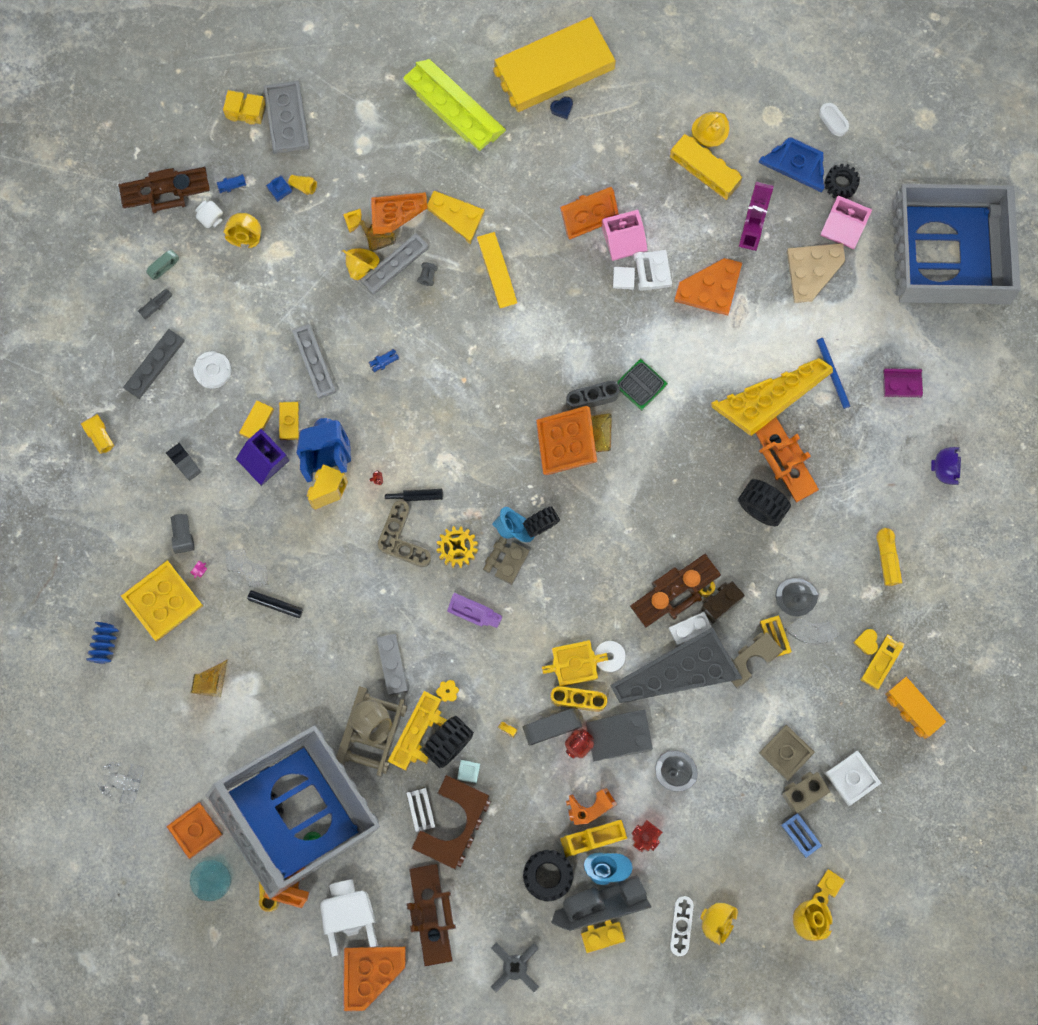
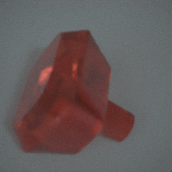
[370,470,383,485]

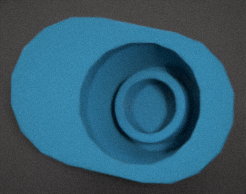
[492,507,534,543]
[584,853,633,885]

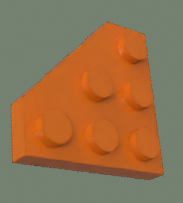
[371,192,428,234]
[674,258,742,316]
[344,947,406,1011]

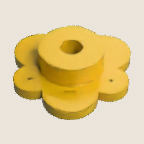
[436,680,459,702]

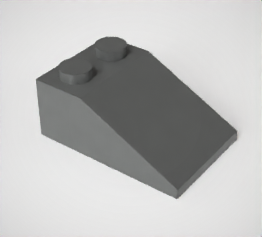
[586,710,653,762]

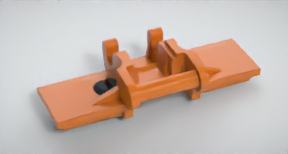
[755,417,819,503]

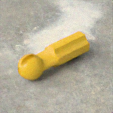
[876,528,902,586]

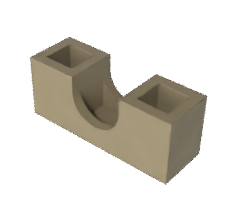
[731,632,783,689]

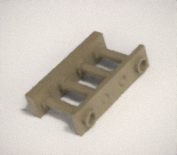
[336,686,408,777]

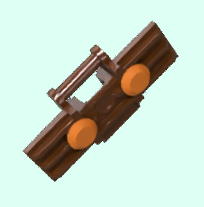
[630,553,721,628]

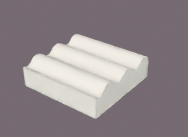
[613,267,635,290]

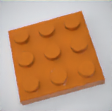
[536,406,597,475]

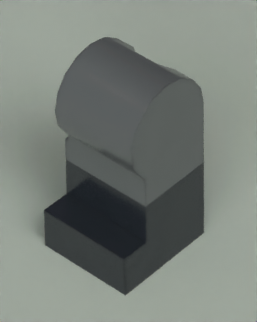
[166,443,201,481]

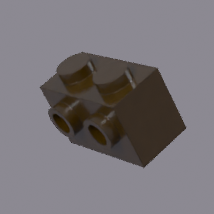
[701,581,745,624]

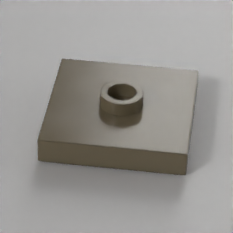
[759,725,815,781]

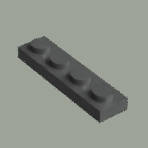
[123,329,185,400]

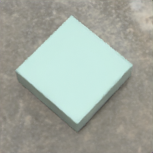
[457,760,480,784]

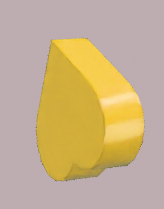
[853,629,878,655]

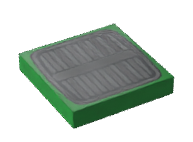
[616,359,668,411]

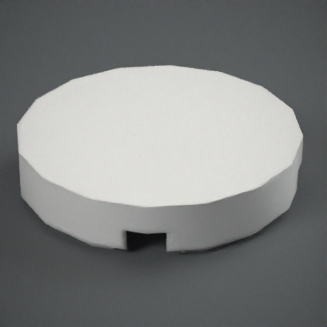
[193,351,232,389]

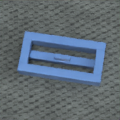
[781,813,822,858]

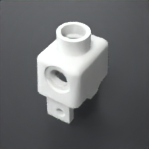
[320,879,378,957]

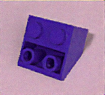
[236,429,289,486]

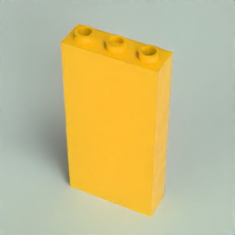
[493,16,616,112]

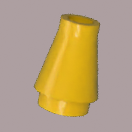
[288,174,317,195]

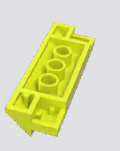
[403,59,506,151]

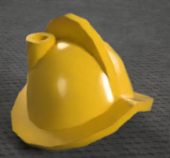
[692,112,729,147]
[342,248,380,280]

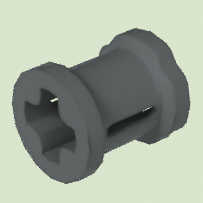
[417,262,438,286]

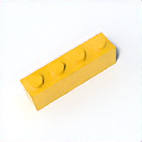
[670,134,742,200]

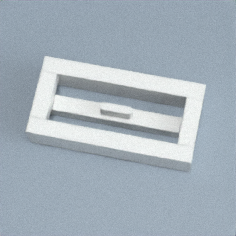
[407,788,435,832]

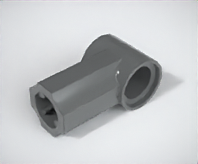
[170,514,195,554]

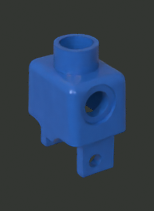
[296,418,351,483]

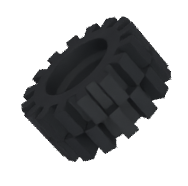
[825,164,860,199]
[523,506,560,537]

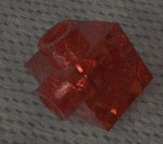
[631,820,663,853]

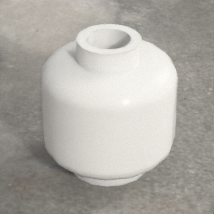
[195,201,223,228]

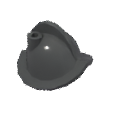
[775,578,818,617]
[655,751,698,792]

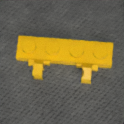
[388,691,447,771]

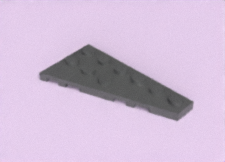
[610,627,742,703]

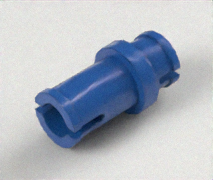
[216,174,247,194]
[369,349,399,373]

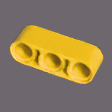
[550,686,607,712]

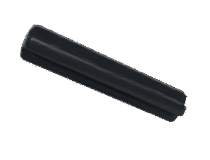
[247,590,303,618]

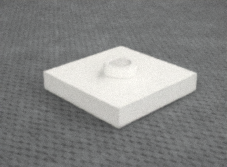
[825,750,881,806]

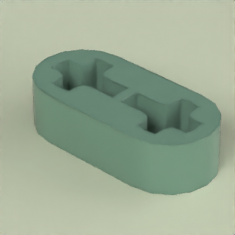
[146,250,179,280]

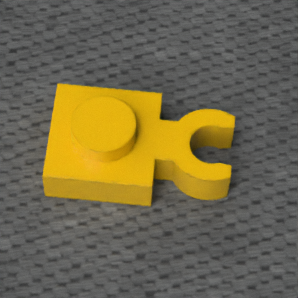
[812,869,845,905]

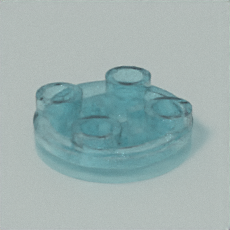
[190,860,231,901]

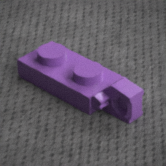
[447,593,503,628]

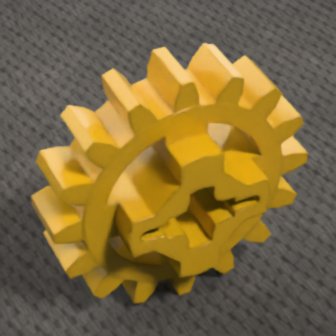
[436,526,478,568]

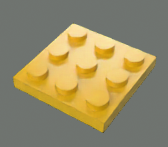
[121,560,203,642]

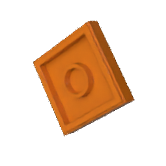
[166,802,223,859]

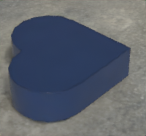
[550,96,573,120]

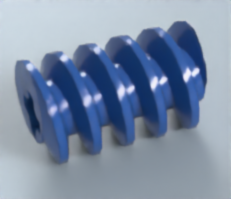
[86,622,119,664]

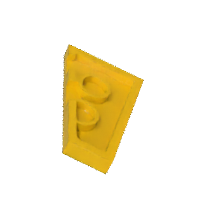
[427,191,485,244]

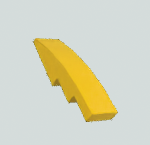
[477,232,517,309]

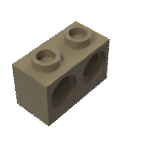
[782,771,831,815]

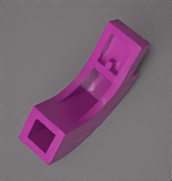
[739,182,774,251]

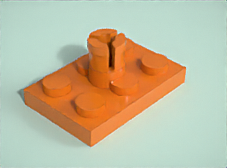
[560,187,619,240]

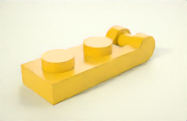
[860,634,905,690]

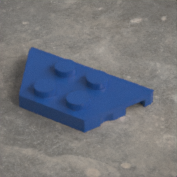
[759,137,824,193]

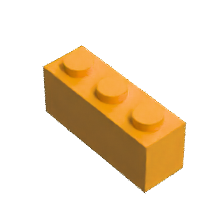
[885,677,946,739]

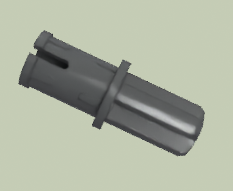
[138,289,172,320]

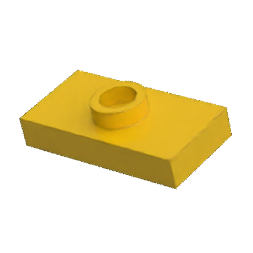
[279,402,299,441]

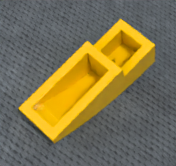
[560,819,627,857]

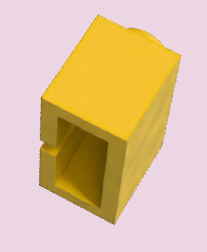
[223,90,266,125]

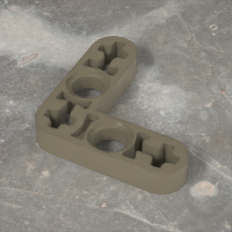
[378,500,431,567]

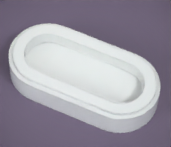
[819,103,849,136]

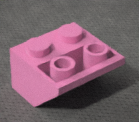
[820,195,872,249]
[602,210,648,261]

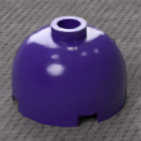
[931,447,961,485]

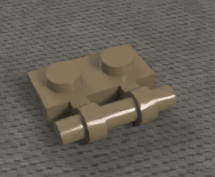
[483,536,530,585]

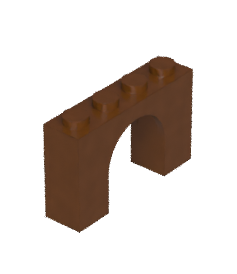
[411,775,491,870]

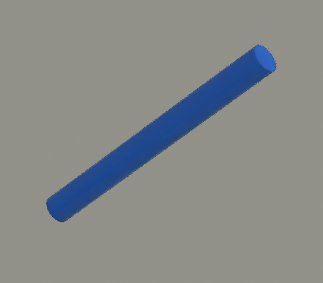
[816,338,850,409]

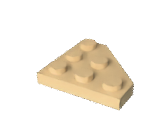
[787,243,845,303]

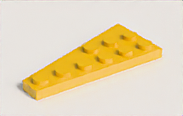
[711,358,833,436]

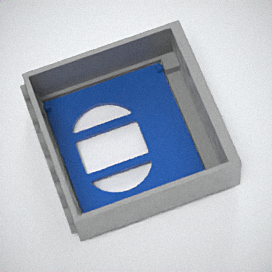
[892,184,1021,304]
[205,725,380,899]

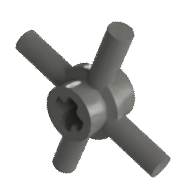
[491,942,539,993]

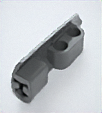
[551,875,651,931]

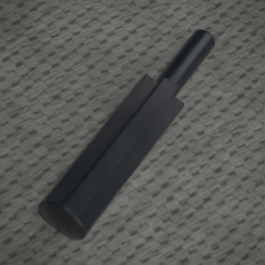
[385,488,443,501]

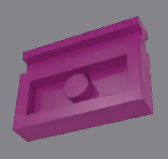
[883,369,923,398]

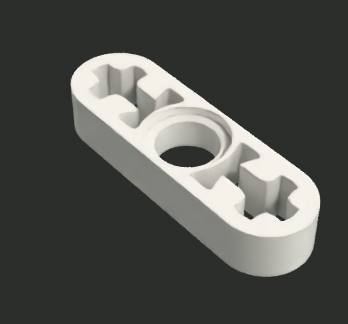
[670,896,694,956]

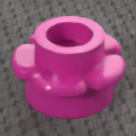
[190,561,207,578]

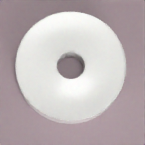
[595,641,626,673]

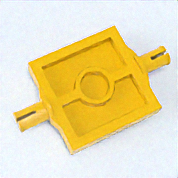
[542,640,608,687]

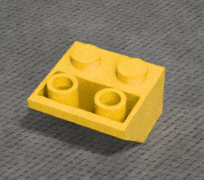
[307,464,348,510]

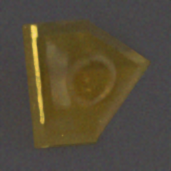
[360,220,396,252]
[591,413,612,452]
[191,659,228,698]

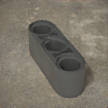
[566,381,620,410]
[522,708,583,746]

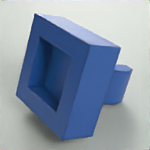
[266,176,292,202]

